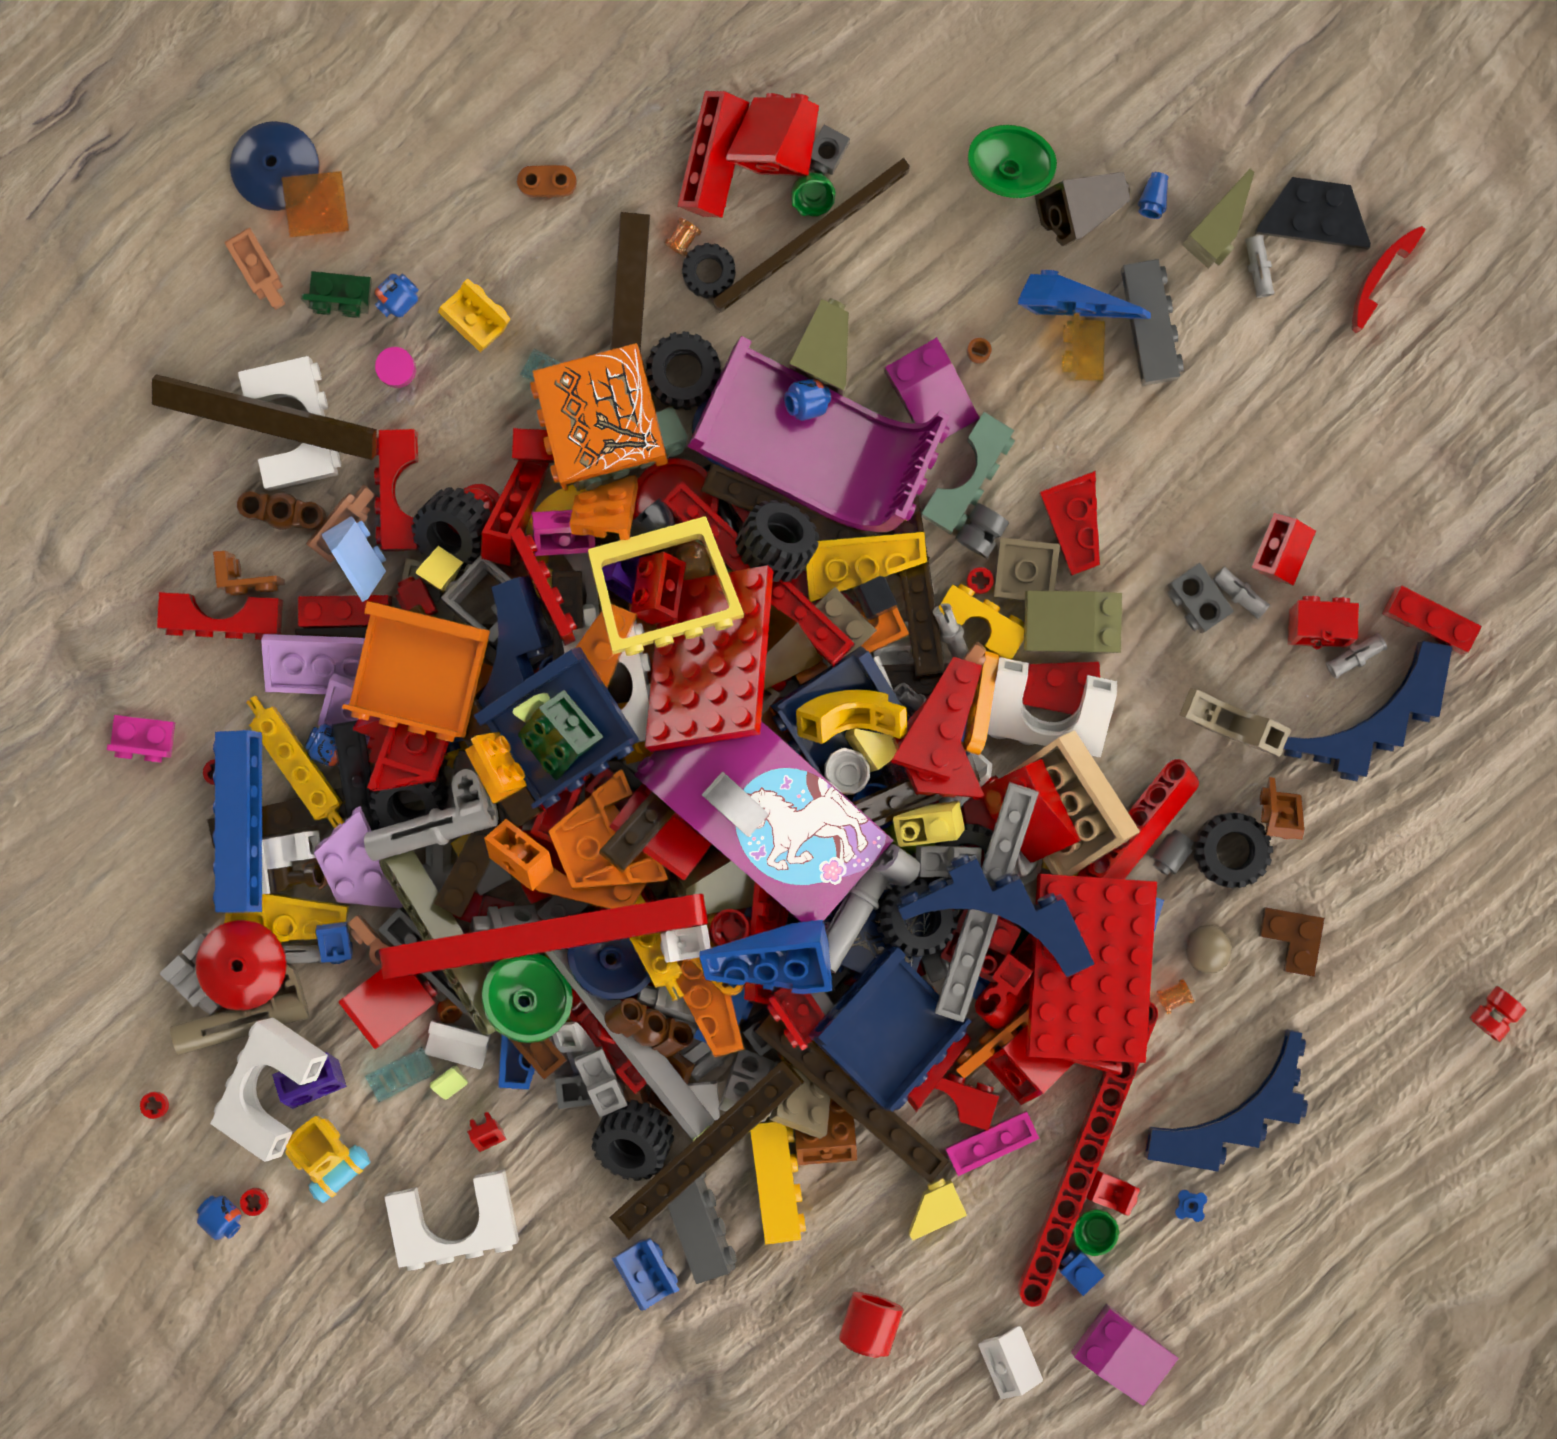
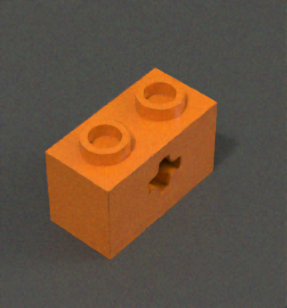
[484,819,554,891]

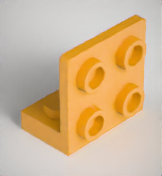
[465,732,527,804]

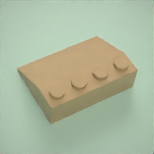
[1006,730,1140,876]

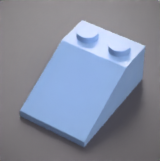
[321,516,386,602]

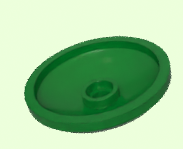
[967,125,1057,198]
[481,954,573,1043]

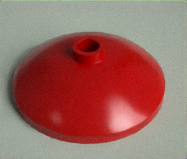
[633,459,719,547]
[196,920,287,1010]

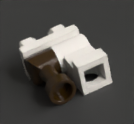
[262,830,324,894]

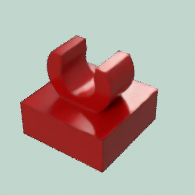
[467,1112,507,1152]

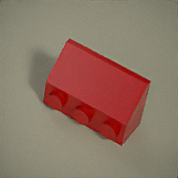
[609,784,712,880]

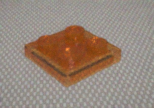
[281,171,349,238]

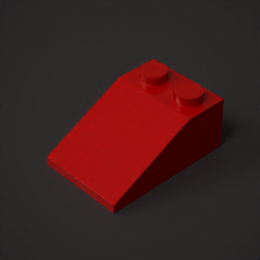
[981,758,1081,863]

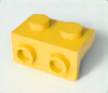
[438,279,510,353]

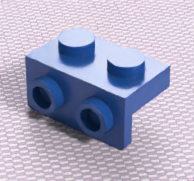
[611,1238,679,1311]

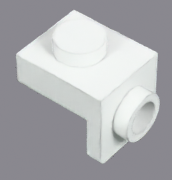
[660,925,711,963]

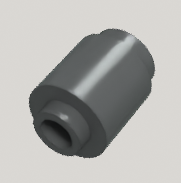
[1151,830,1194,875]

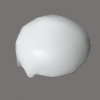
[824,748,870,795]

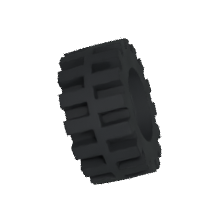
[682,243,736,299]

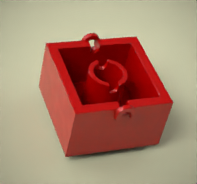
[1288,596,1359,650]

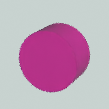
[375,347,416,388]

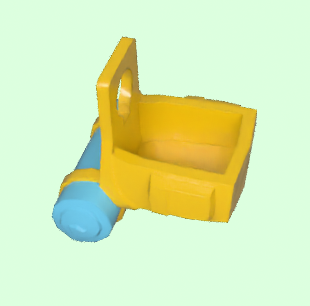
[285,1116,371,1203]

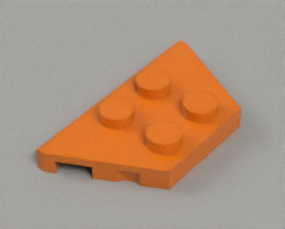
[569,475,638,540]

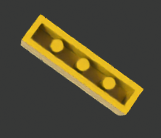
[751,1119,806,1245]

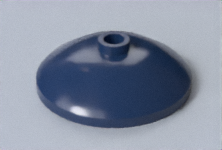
[230,121,320,211]
[567,938,651,1000]

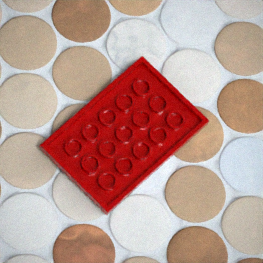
[645,565,773,752]
[1026,874,1157,1063]

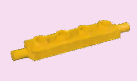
[246,696,344,829]
[629,895,684,1001]

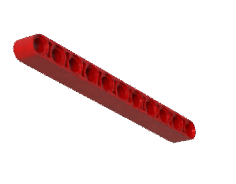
[975,759,1199,1029]
[379,893,708,979]
[1018,1001,1158,1307]

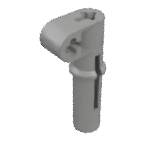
[364,769,499,861]
[826,844,921,973]

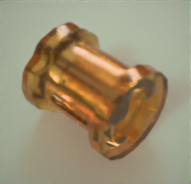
[664,217,702,257]
[1156,978,1195,1015]

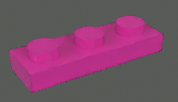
[945,1111,1040,1176]

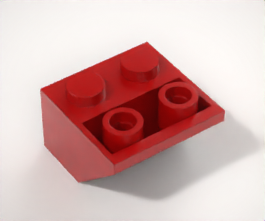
[940,909,1021,984]

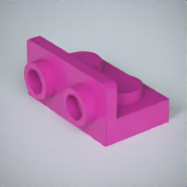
[107,715,175,763]

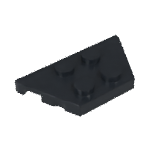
[1255,177,1371,250]

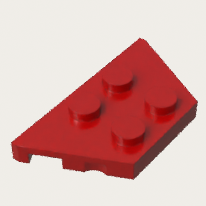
[892,696,984,800]
[367,723,450,791]

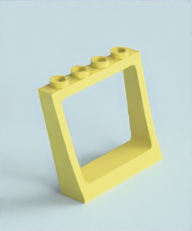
[588,516,744,656]

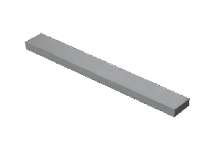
[935,782,1039,1022]
[545,948,714,1139]

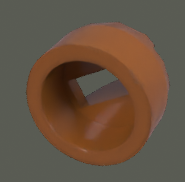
[967,338,992,364]
[437,997,463,1024]

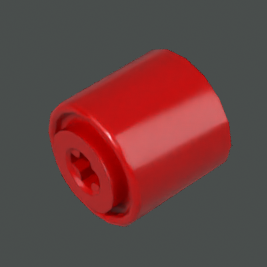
[838,1292,904,1358]

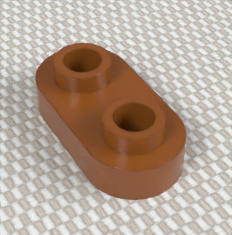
[517,165,577,197]

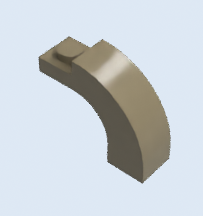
[1179,688,1291,757]

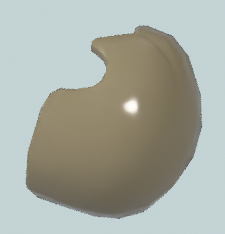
[1186,925,1232,974]

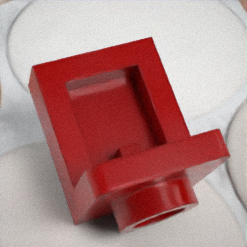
[1086,1170,1140,1216]

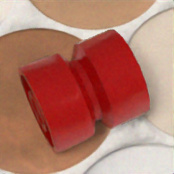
[710,909,751,945]
[1469,986,1527,1043]

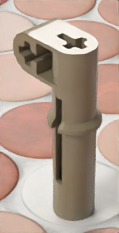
[170,964,309,1056]

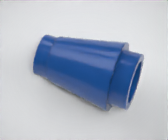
[1137,172,1169,219]

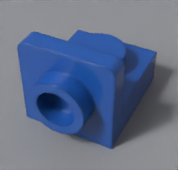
[316,922,353,964]
[1058,1249,1105,1296]

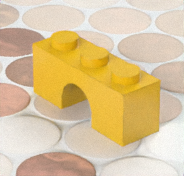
[939,583,1025,660]

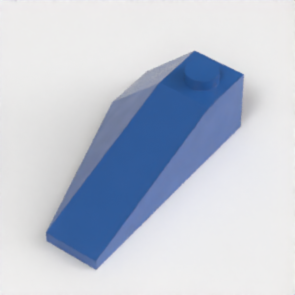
[1018,270,1151,319]
[699,920,832,994]

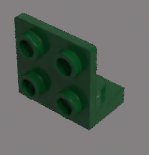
[301,271,372,318]
[518,690,603,781]

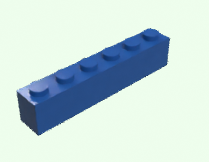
[213,730,262,913]

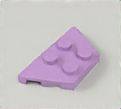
[314,807,403,908]

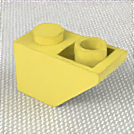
[893,801,965,847]

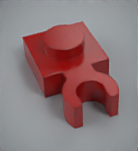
[983,953,1034,1010]

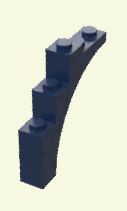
[445,575,553,754]
[1283,641,1452,782]
[897,853,1094,977]
[1144,1029,1308,1172]

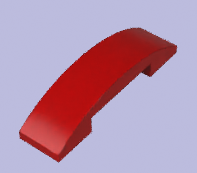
[1352,226,1426,333]
[569,989,647,1094]

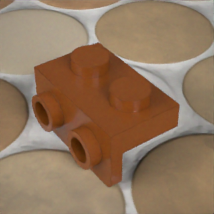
[1260,777,1305,840]

